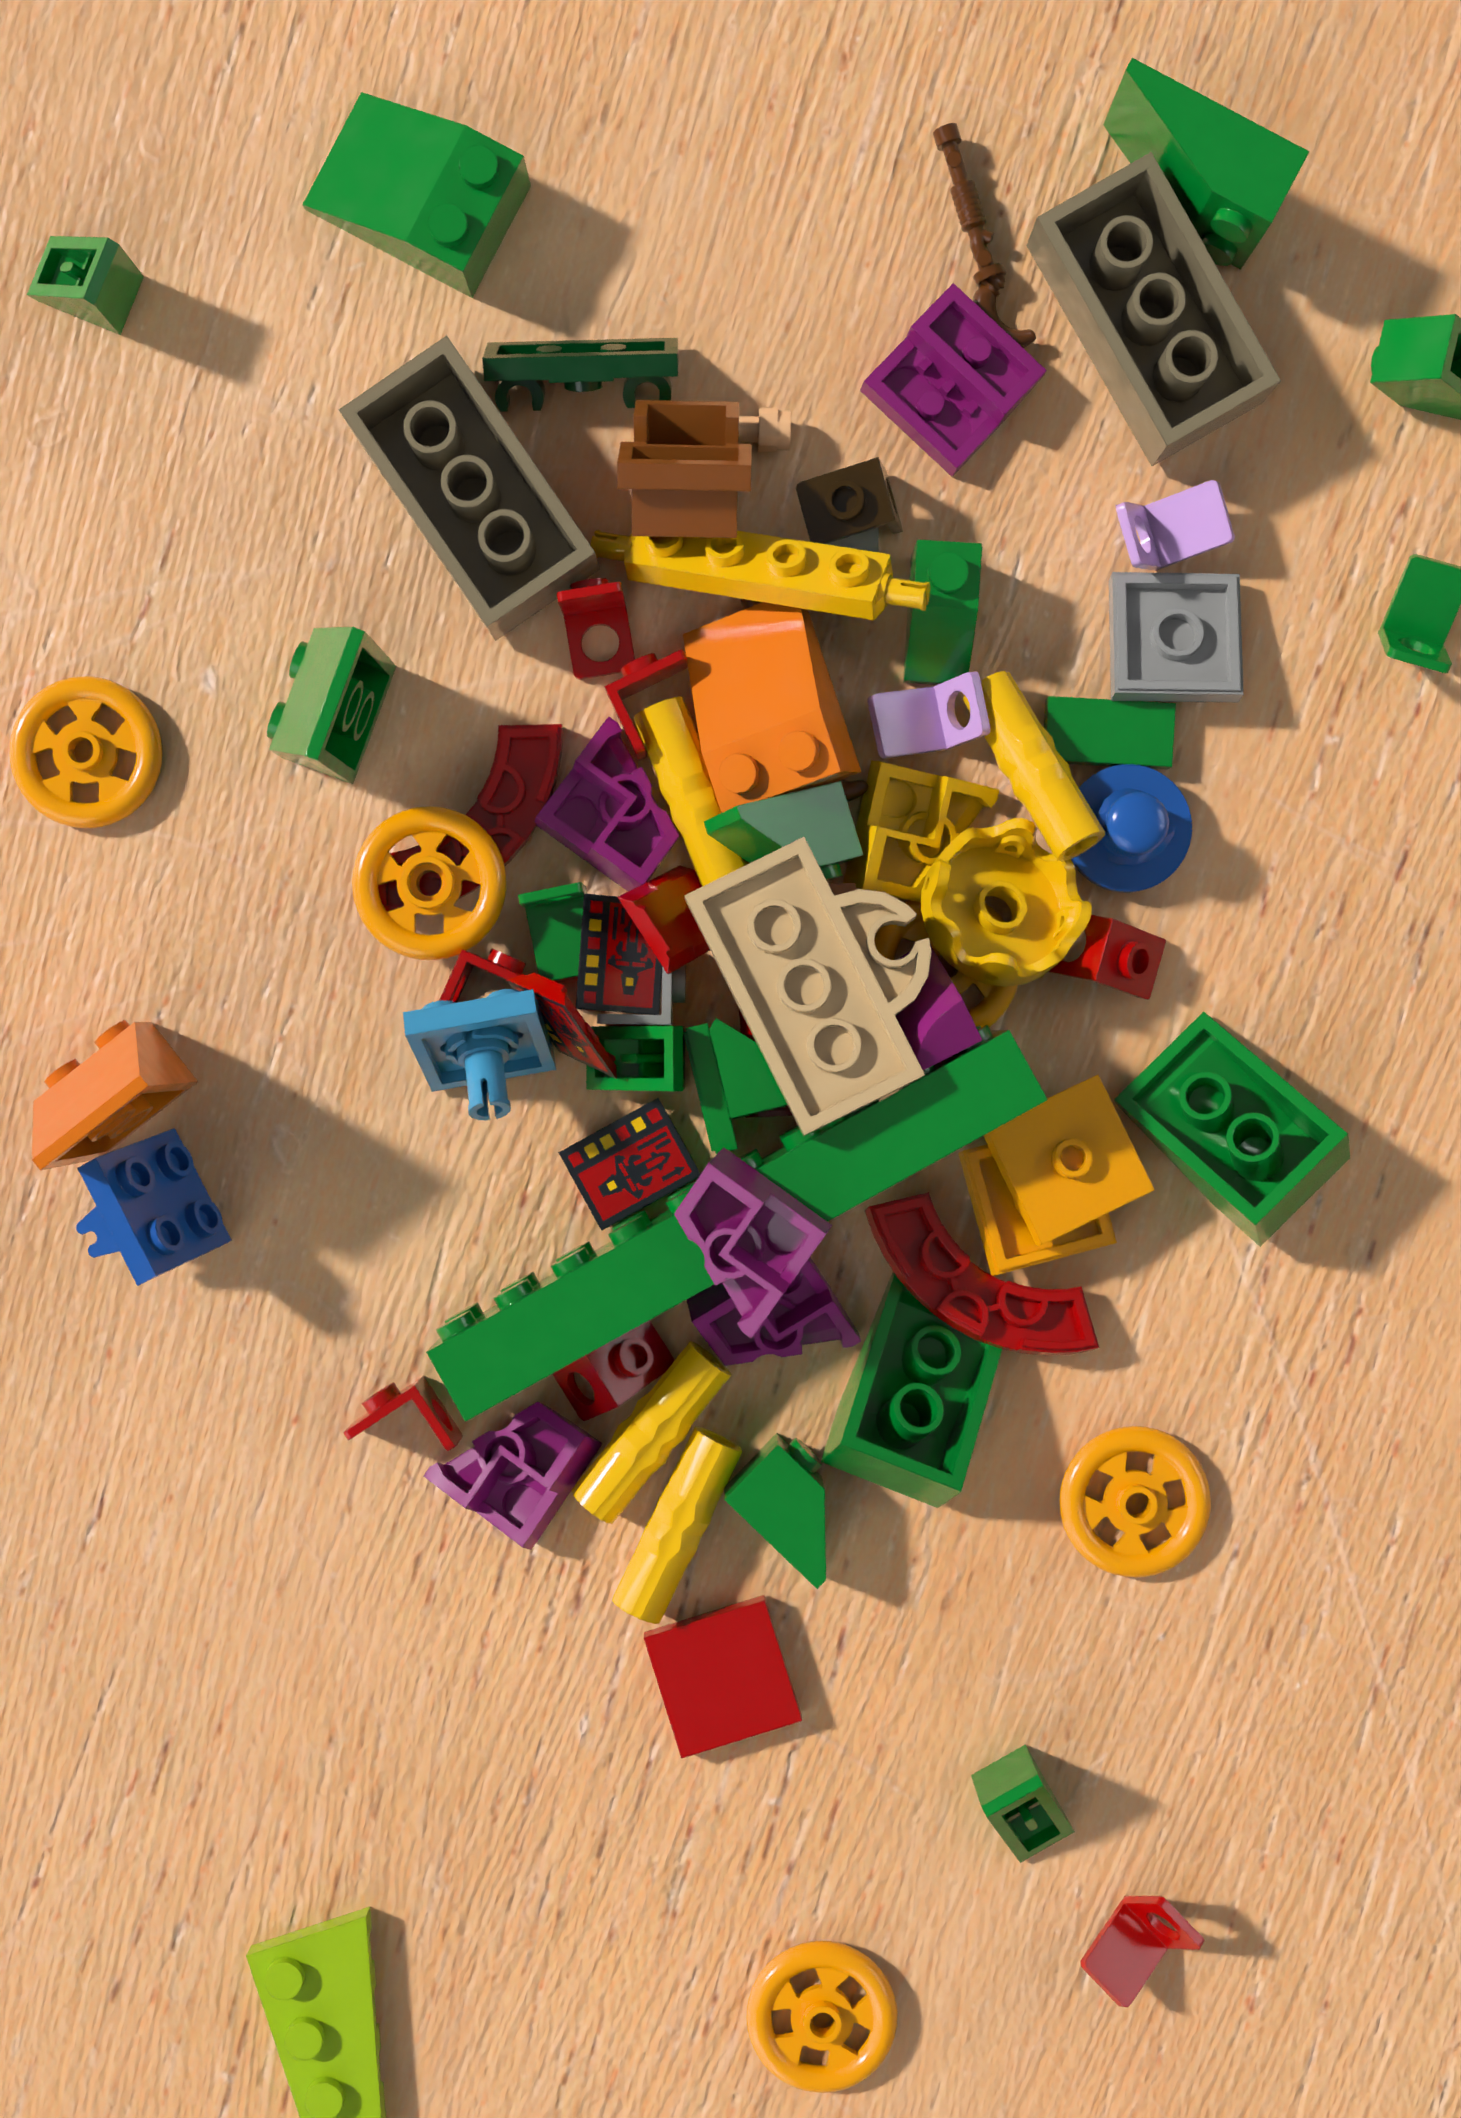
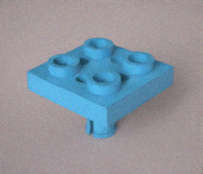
[403,989,556,1121]

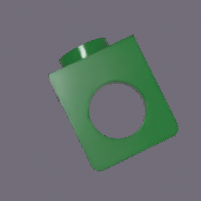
[1378,554,1461,673]
[518,882,588,981]

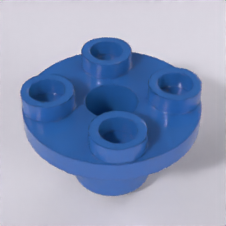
[1071,764,1192,893]

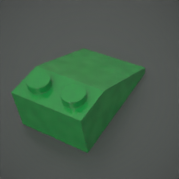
[1103,58,1309,270]
[302,92,531,298]
[267,627,397,784]
[1114,1012,1350,1247]
[821,1272,1002,1508]

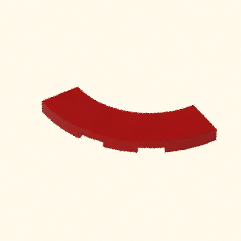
[378,724,563,914]
[864,1192,1100,1356]

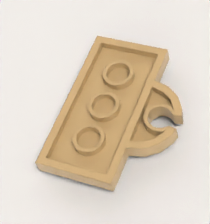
[684,837,931,1136]

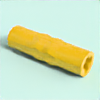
[963,671,1105,862]
[633,696,749,887]
[571,1341,732,1524]
[612,1426,742,1624]

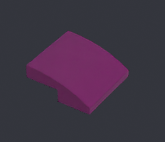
[860,283,1047,477]

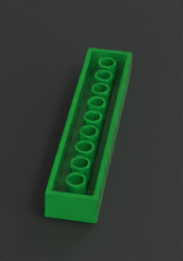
[426,1025,1048,1422]

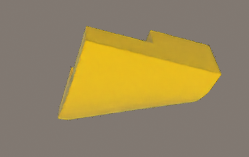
[843,761,1000,902]

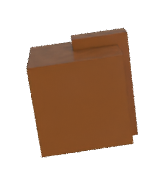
[617,400,752,538]

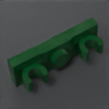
[482,338,679,412]

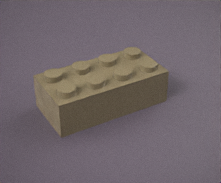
[1026,152,1281,466]
[339,335,600,641]

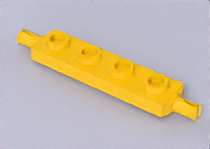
[591,530,931,620]

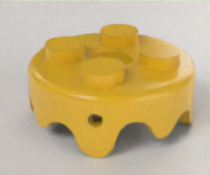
[921,818,1092,987]

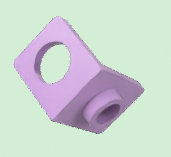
[1116,480,1235,571]
[868,671,990,759]

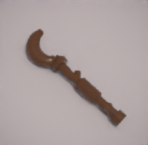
[933,123,1036,348]

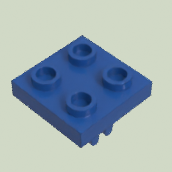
[76,1128,232,1286]

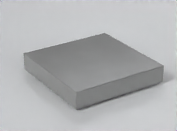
[1108,572,1244,703]

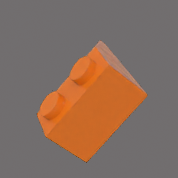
[683,602,861,813]
[32,1020,198,1170]

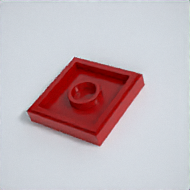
[644,1595,802,1759]

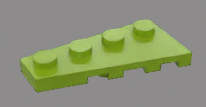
[246,1907,386,2118]

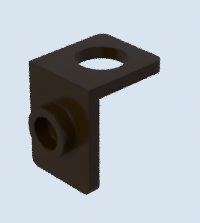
[796,457,903,544]

